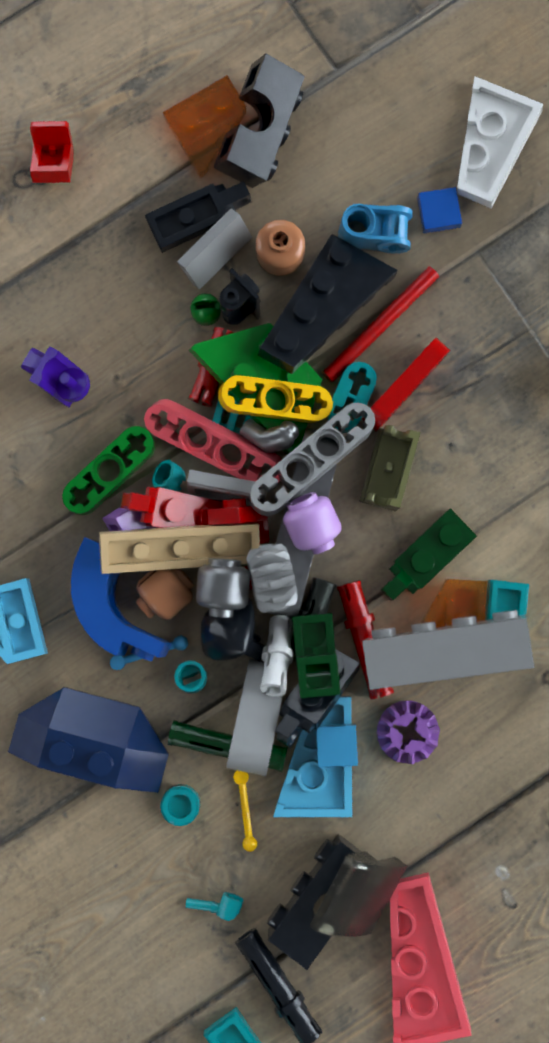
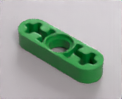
[62,426,155,515]

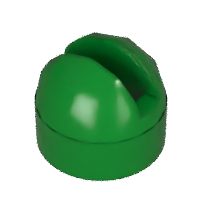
[190,293,221,326]

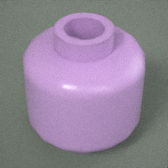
[283,492,342,554]

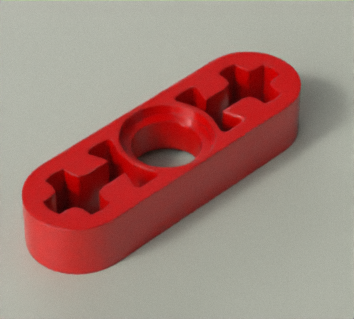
[362,338,451,432]

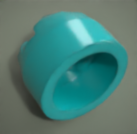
[152,460,186,492]
[174,661,207,694]

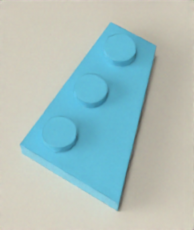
[273,696,352,817]

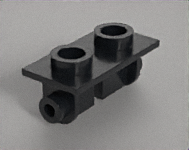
[219,268,261,325]

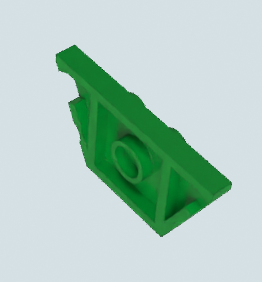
[189,323,322,455]

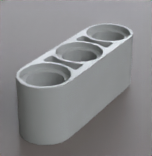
[226,659,282,776]

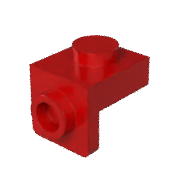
[30,121,74,183]
[207,498,270,544]

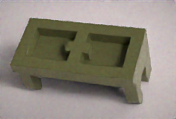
[359,425,420,512]

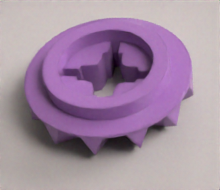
[377,701,440,764]

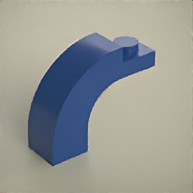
[71,537,172,661]

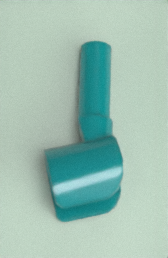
[185,892,244,921]

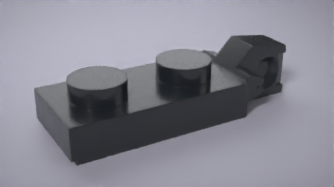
[145,181,251,253]
[275,649,360,748]

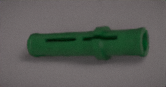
[168,720,288,772]

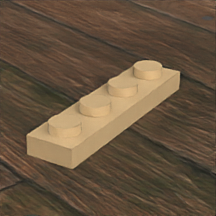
[99,522,260,574]

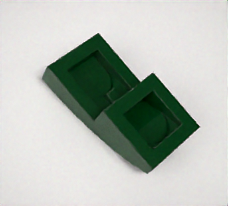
[292,613,341,698]

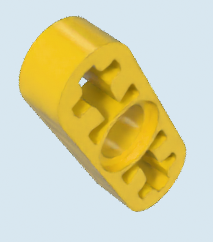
[218,375,333,423]

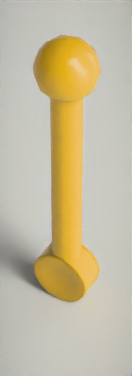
[233,770,258,852]

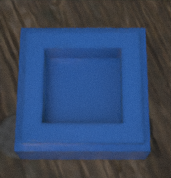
[417,187,462,234]

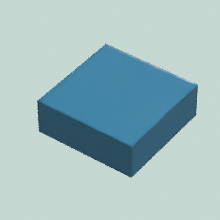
[316,724,358,768]

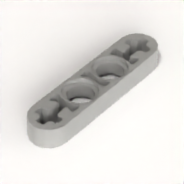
[250,403,375,516]

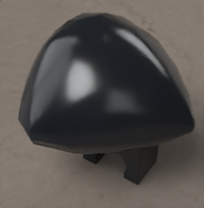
[201,598,265,662]

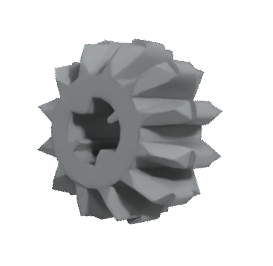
[246,543,298,613]

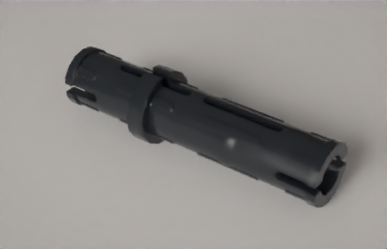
[235,928,323,1043]

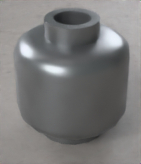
[196,558,250,617]

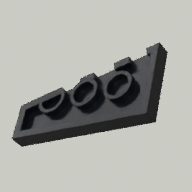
[258,234,398,374]

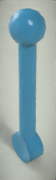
[110,635,188,670]

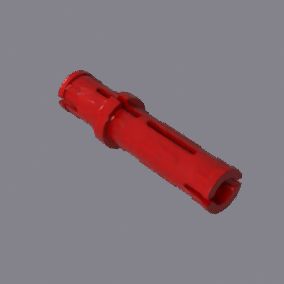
[336,580,394,699]

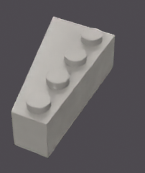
[362,610,535,690]

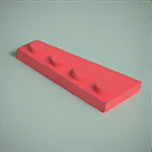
[389,872,472,1043]

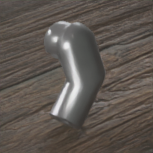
[240,419,299,453]

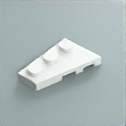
[457,76,543,208]

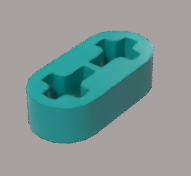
[326,362,377,433]

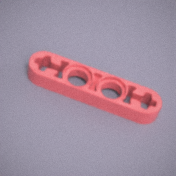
[144,399,282,483]

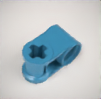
[338,203,413,254]

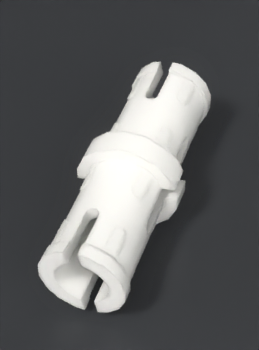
[260,615,294,697]

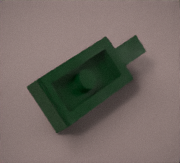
[380,508,477,601]

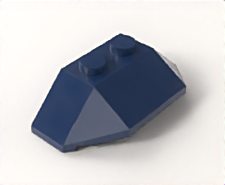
[8,687,169,793]

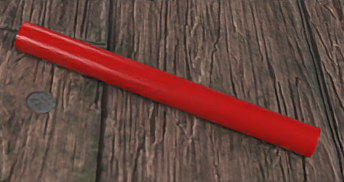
[322,266,439,383]

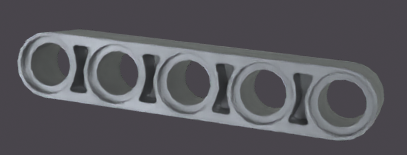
[259,428,339,619]

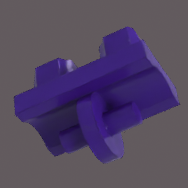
[21,346,90,408]

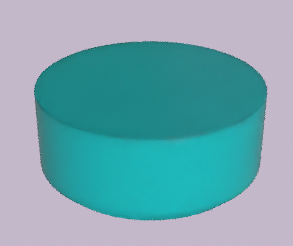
[160,784,200,826]

